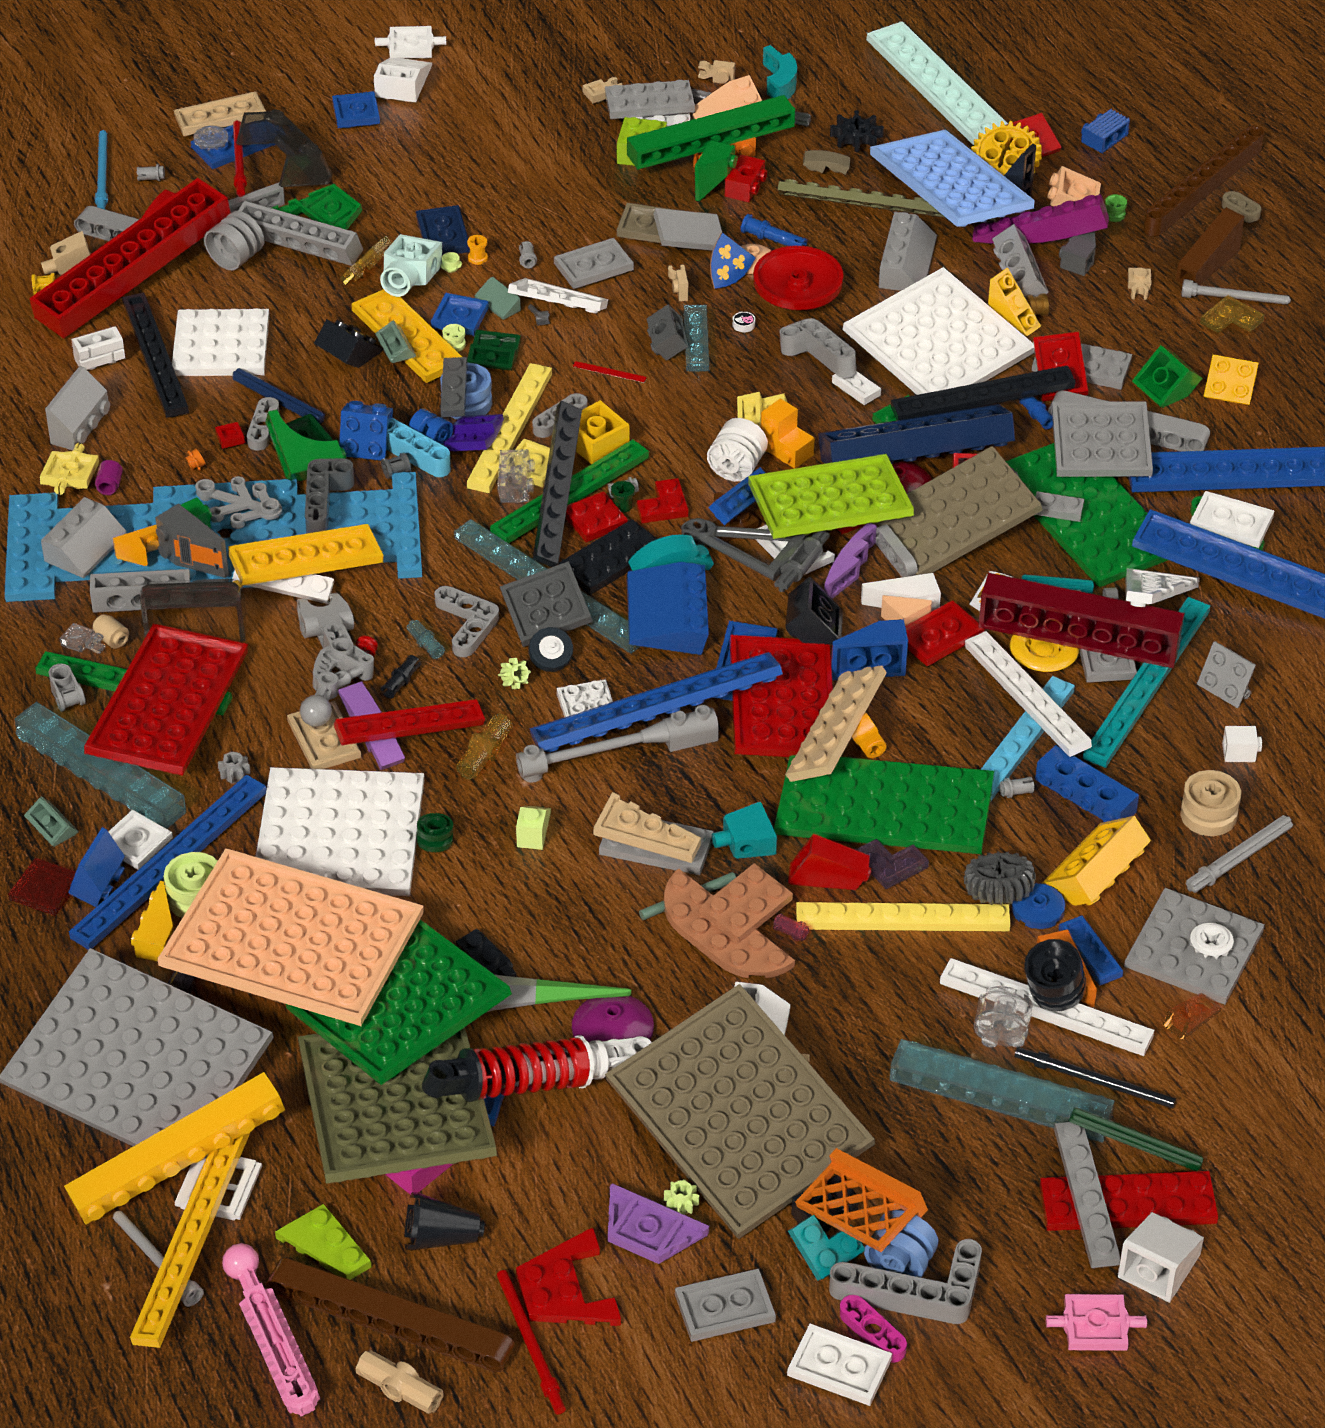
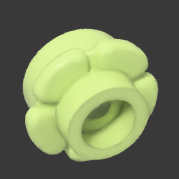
[440,252,462,273]

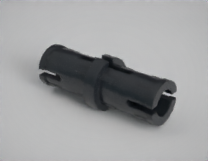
[381,655,421,699]

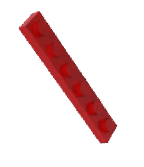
[334,699,485,745]

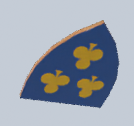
[710,233,755,289]

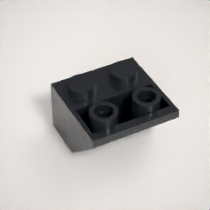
[314,319,383,368]

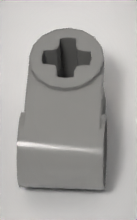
[49,663,86,712]

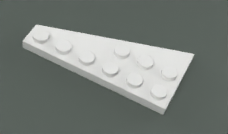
[1125,568,1200,607]

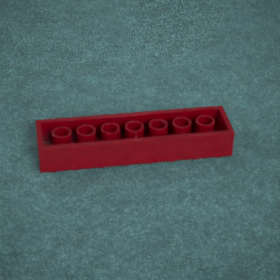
[979,572,1185,669]

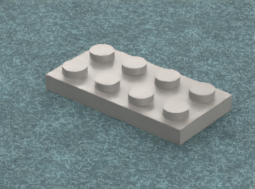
[605,80,695,119]
[1032,344,1132,390]
[599,820,714,875]

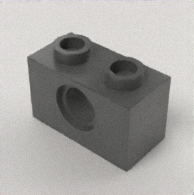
[647,304,689,361]

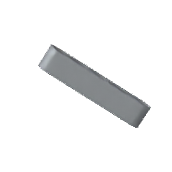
[74,206,139,241]

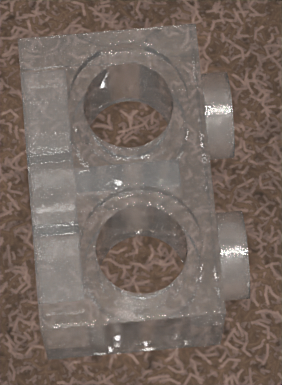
[497,449,535,503]

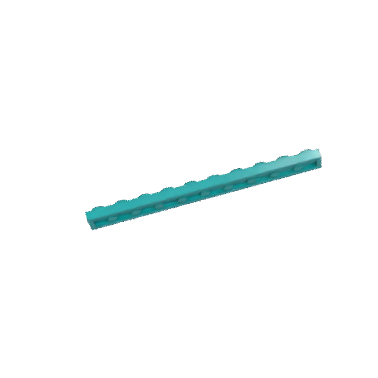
[1083,597,1210,768]

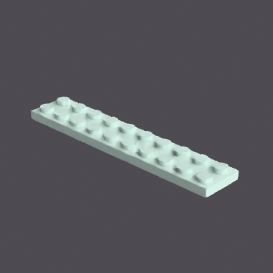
[867,22,1008,145]

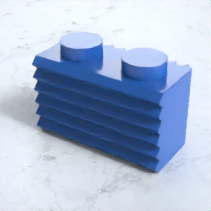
[1081,109,1130,154]

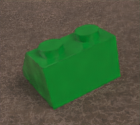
[1132,345,1203,408]

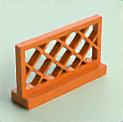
[795,1148,928,1252]

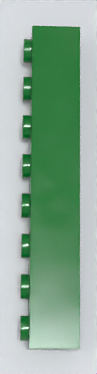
[627,95,795,170]

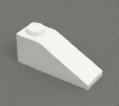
[861,573,941,612]

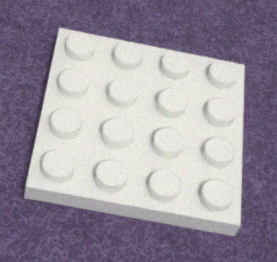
[172,308,269,376]

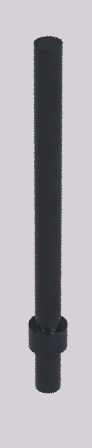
[1014,1047,1176,1109]

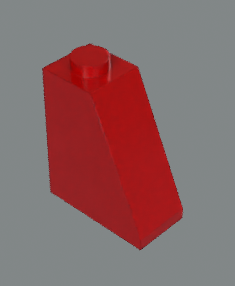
[788,833,871,890]

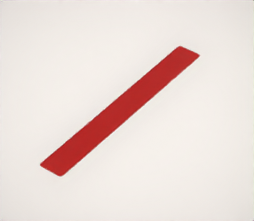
[573,361,647,383]

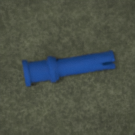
[741,214,807,246]

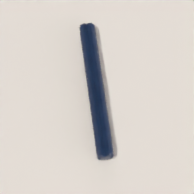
[232,368,325,424]

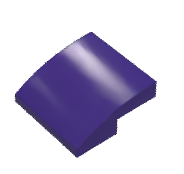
[444,414,504,451]

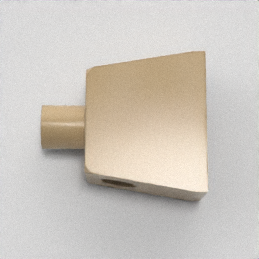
[41,231,91,276]

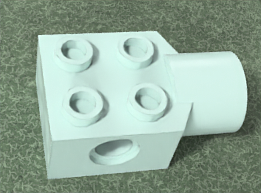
[380,234,442,297]

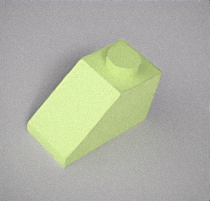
[516,805,551,850]

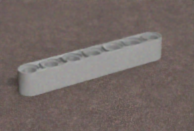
[1048,391,1210,451]

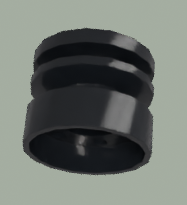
[1024,939,1086,1011]

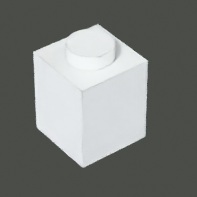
[1222,726,1262,762]

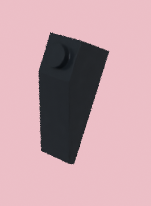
[1004,144,1036,197]

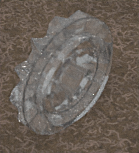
[194,126,228,151]

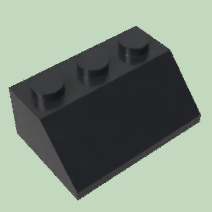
[786,577,843,644]

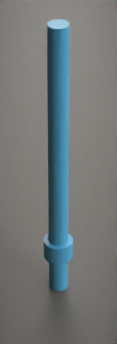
[95,130,108,210]

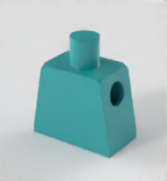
[712,802,777,859]

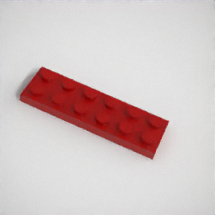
[1040,1171,1218,1231]

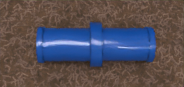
[1019,396,1053,429]

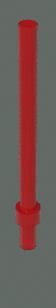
[233,120,247,197]
[496,1270,566,1415]

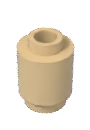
[93,614,129,649]

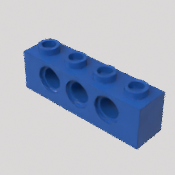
[1035,745,1139,822]

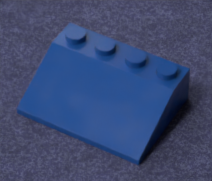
[627,562,709,655]

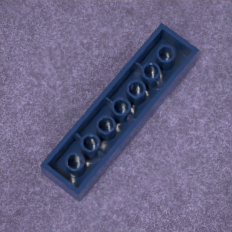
[818,404,1015,464]

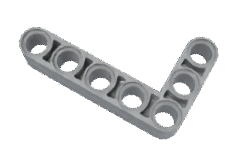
[829,1239,982,1324]

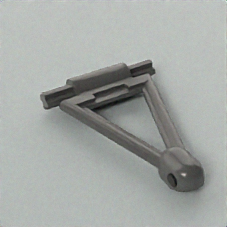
[681,518,830,592]

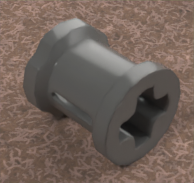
[381,452,411,479]

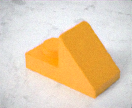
[113,525,159,566]

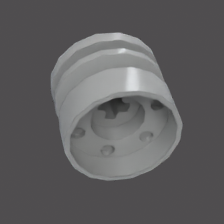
[204,211,264,270]

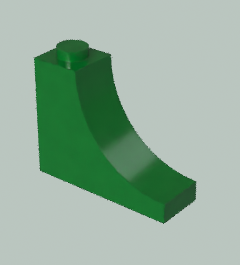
[265,409,346,482]

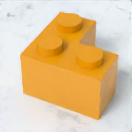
[761,398,815,469]

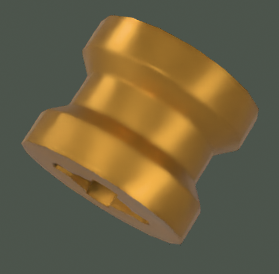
[1026,293,1049,316]

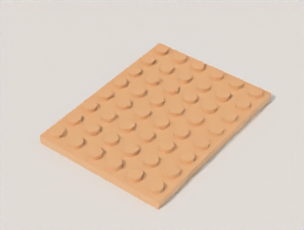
[158,848,423,1026]

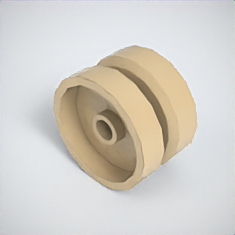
[1180,770,1241,836]

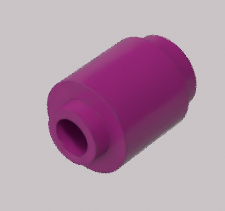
[95,460,123,495]

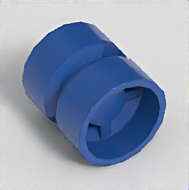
[409,408,453,446]

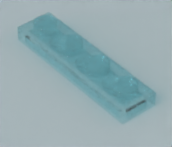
[684,305,709,372]

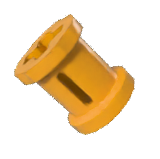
[467,235,488,265]

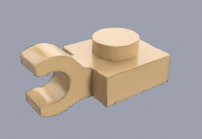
[668,264,688,302]

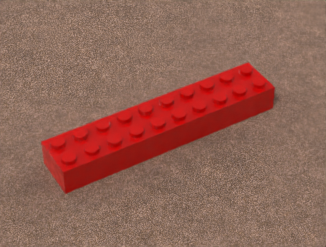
[29,178,231,339]

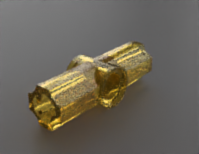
[456,713,513,780]

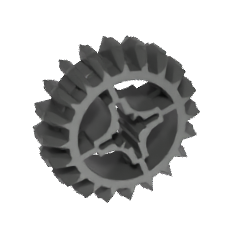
[964,851,1036,905]

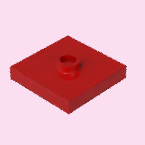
[1005,113,1062,157]

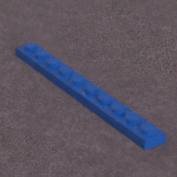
[69,775,266,950]

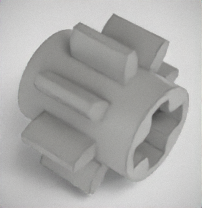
[218,752,250,783]

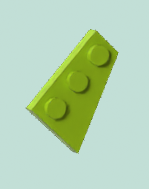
[275,1204,371,1280]

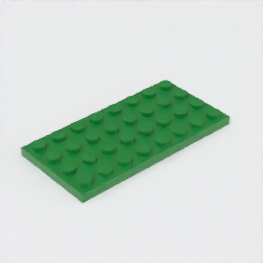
[1005,443,1168,588]
[774,755,994,854]

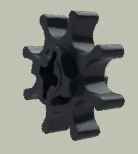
[830,110,884,152]

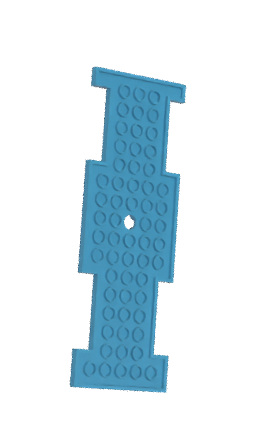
[5,472,422,602]

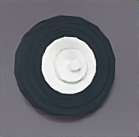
[528,627,573,672]

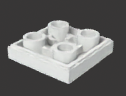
[557,679,613,717]

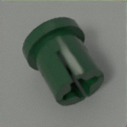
[611,481,635,513]

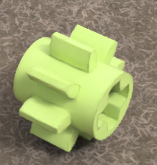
[498,658,531,689]
[664,1179,699,1215]

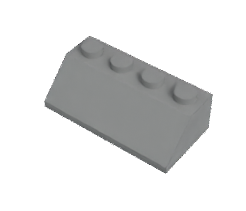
[879,212,937,291]

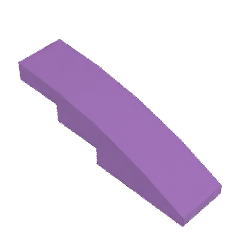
[824,523,877,599]
[338,681,405,770]

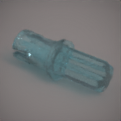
[406,620,445,659]

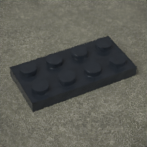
[559,519,657,595]

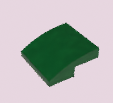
[467,330,521,371]

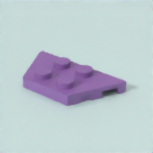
[608,1184,709,1264]

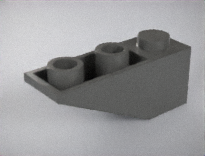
[1059,231,1096,276]

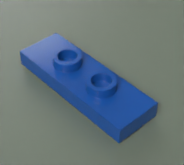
[1058,915,1123,986]

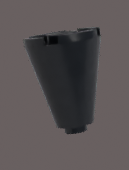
[404,1192,485,1251]

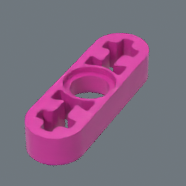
[840,1295,907,1363]

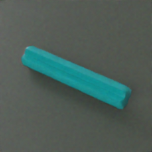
[1022,574,1094,594]

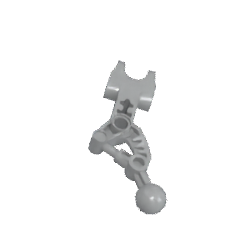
[297,593,374,727]

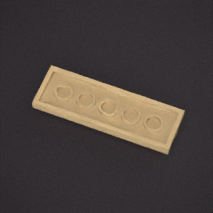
[785,665,887,782]

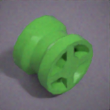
[1105,194,1127,222]

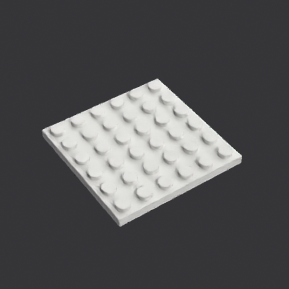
[843,267,1035,395]
[256,767,424,896]

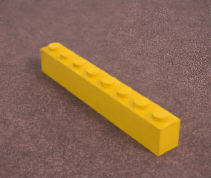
[64,1072,285,1225]

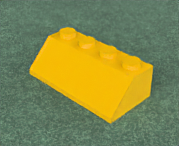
[1041,816,1151,906]

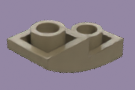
[803,150,850,175]

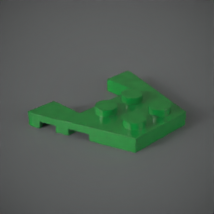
[272,184,363,230]

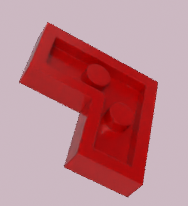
[637,478,688,523]

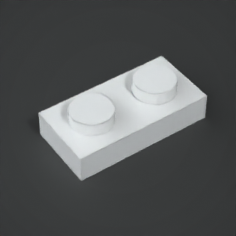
[832,371,881,405]

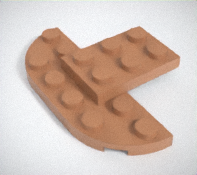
[664,863,795,978]

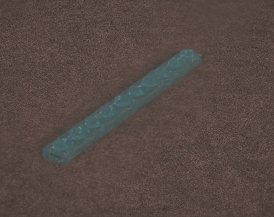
[454,519,641,654]

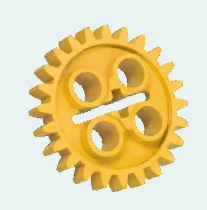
[971,121,1042,176]

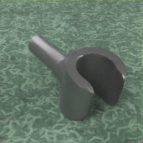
[528,304,550,326]

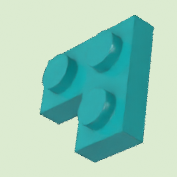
[788,1215,865,1281]

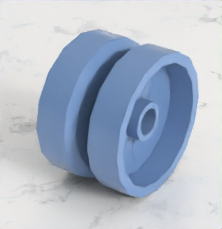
[440,363,492,420]
[864,1210,938,1278]

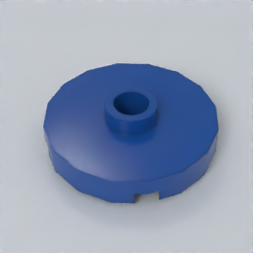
[1012,883,1065,929]

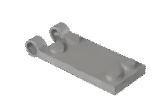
[1076,588,1137,682]

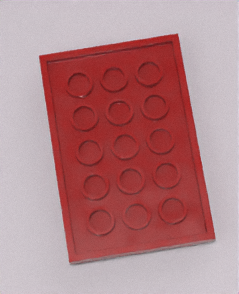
[729,635,833,757]

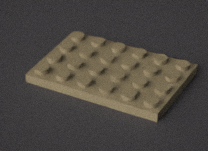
[873,446,1042,575]

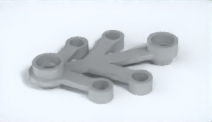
[195,476,282,529]

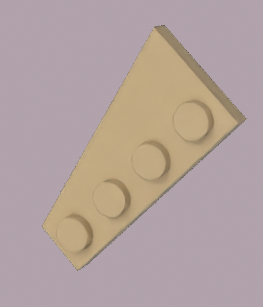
[593,792,701,863]

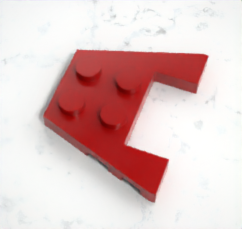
[516,1228,621,1326]

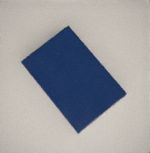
[416,205,470,255]

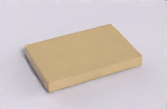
[287,701,361,769]

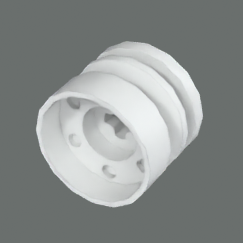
[707,418,768,482]

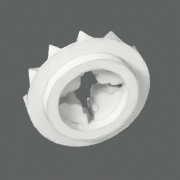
[1190,923,1234,960]

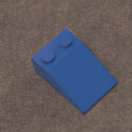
[831,619,908,680]

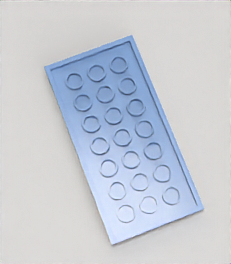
[870,130,1034,227]

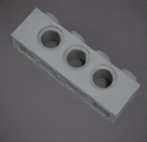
[992,224,1048,299]
[90,569,192,613]

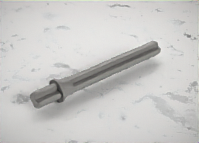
[1186,815,1293,893]

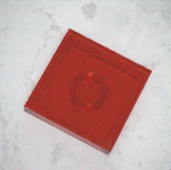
[8,858,76,916]

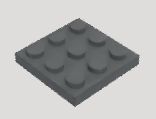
[500,561,593,647]

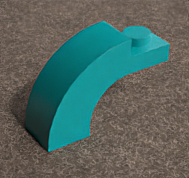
[763,45,797,99]
[628,535,714,571]

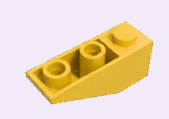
[131,881,174,962]

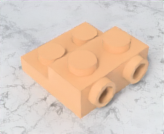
[1047,166,1101,206]

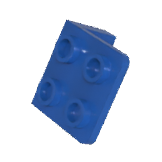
[339,401,393,461]

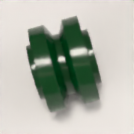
[417,813,453,852]

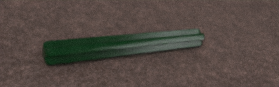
[1069,1107,1203,1171]

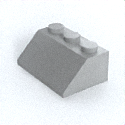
[45,366,110,450]
[41,497,127,578]

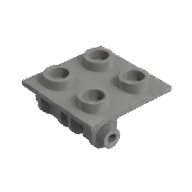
[1197,641,1256,708]

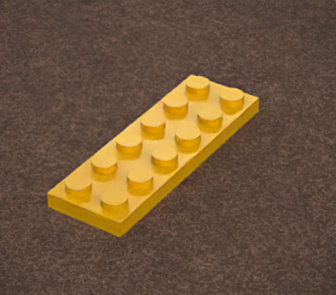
[351,289,462,383]
[228,524,384,586]

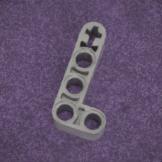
[780,318,856,378]

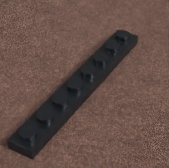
[122,293,189,418]
[891,365,1076,420]
[532,401,582,567]

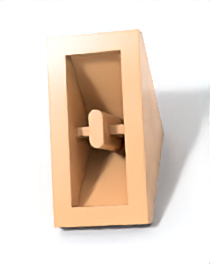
[881,595,932,626]

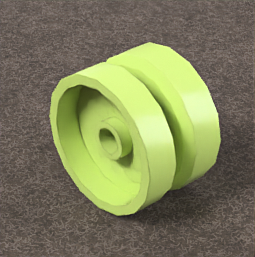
[163,852,217,918]

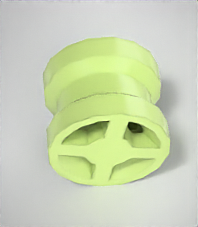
[442,324,466,352]

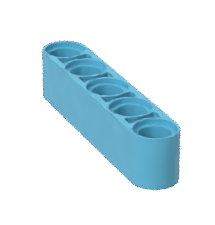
[386,418,451,477]

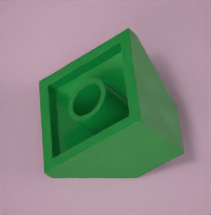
[695,140,738,201]

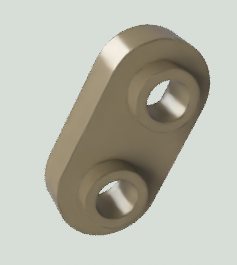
[1222,191,1261,223]

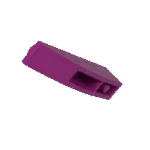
[972,194,1109,243]

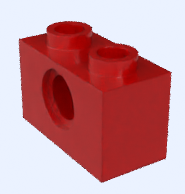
[725,154,767,203]

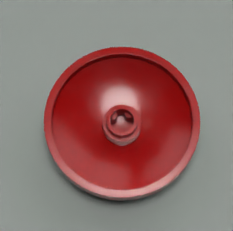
[753,246,843,310]

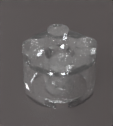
[974,986,1033,1047]

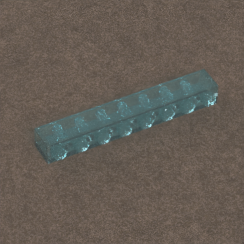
[14,702,186,829]
[890,1039,1115,1143]

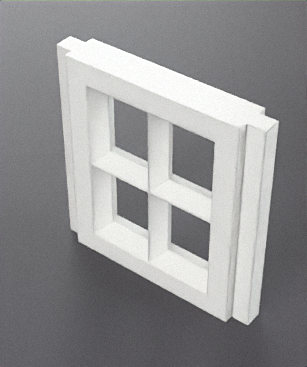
[175,1155,262,1220]

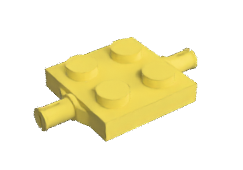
[40,443,99,495]

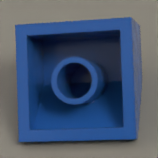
[68,827,125,907]

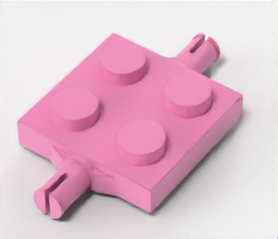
[1046,1294,1147,1351]

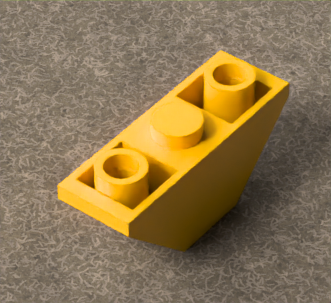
[988,268,1041,337]

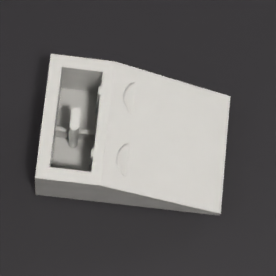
[374,57,432,102]

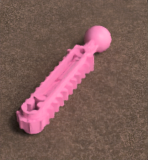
[222,1243,320,1416]

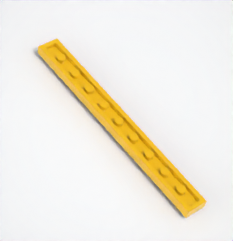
[130,1133,250,1348]

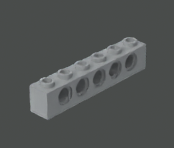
[238,201,363,266]

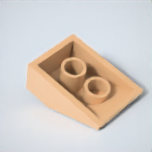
[692,75,762,119]

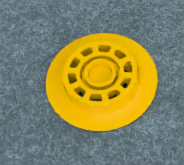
[1010,635,1079,672]

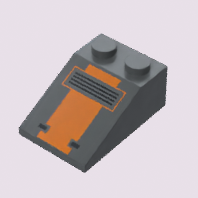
[155,503,229,578]

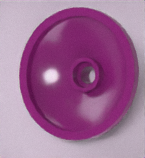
[572,996,654,1048]

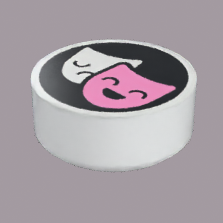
[733,312,755,333]

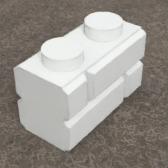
[71,326,125,370]

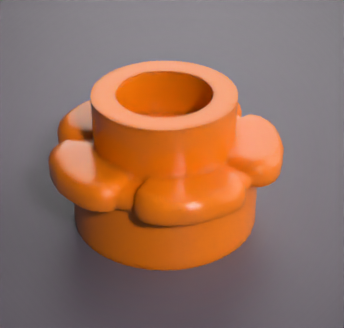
[185,449,206,471]

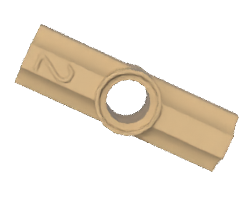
[356,1350,444,1414]

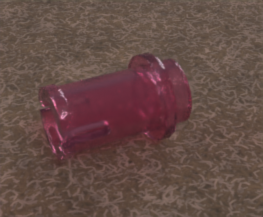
[773,914,809,941]

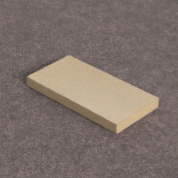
[174,92,267,136]

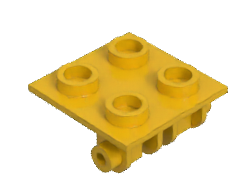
[1204,355,1258,405]

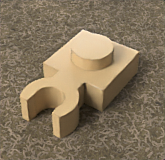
[698,60,735,84]
[583,77,622,103]
[1128,268,1151,300]

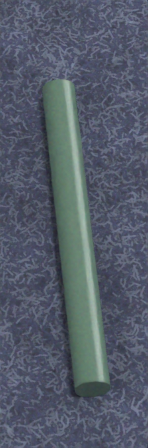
[639,872,736,920]

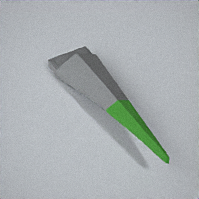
[487,975,631,1012]

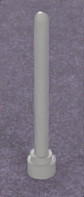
[1181,279,1291,304]
[113,1211,204,1307]

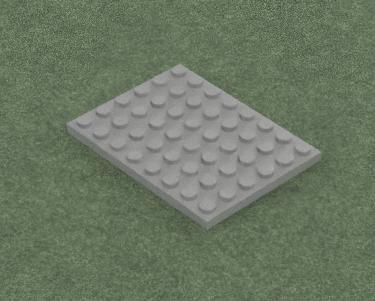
[0,948,274,1171]

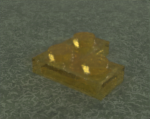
[340,236,392,284]
[1200,295,1265,333]

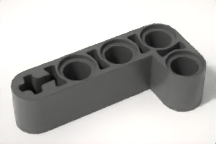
[305,458,354,534]

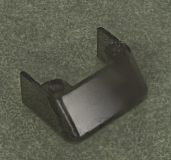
[236,109,333,187]
[140,579,246,642]

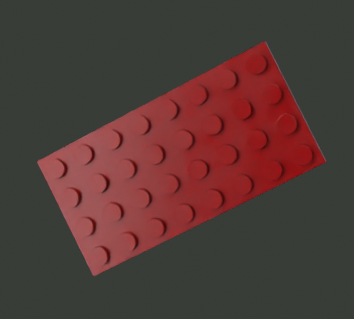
[84,623,248,776]

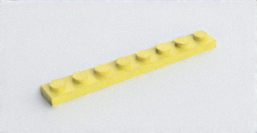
[467,363,552,493]
[796,902,1010,931]

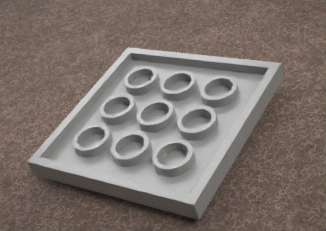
[1052,402,1153,477]
[1124,888,1265,1005]

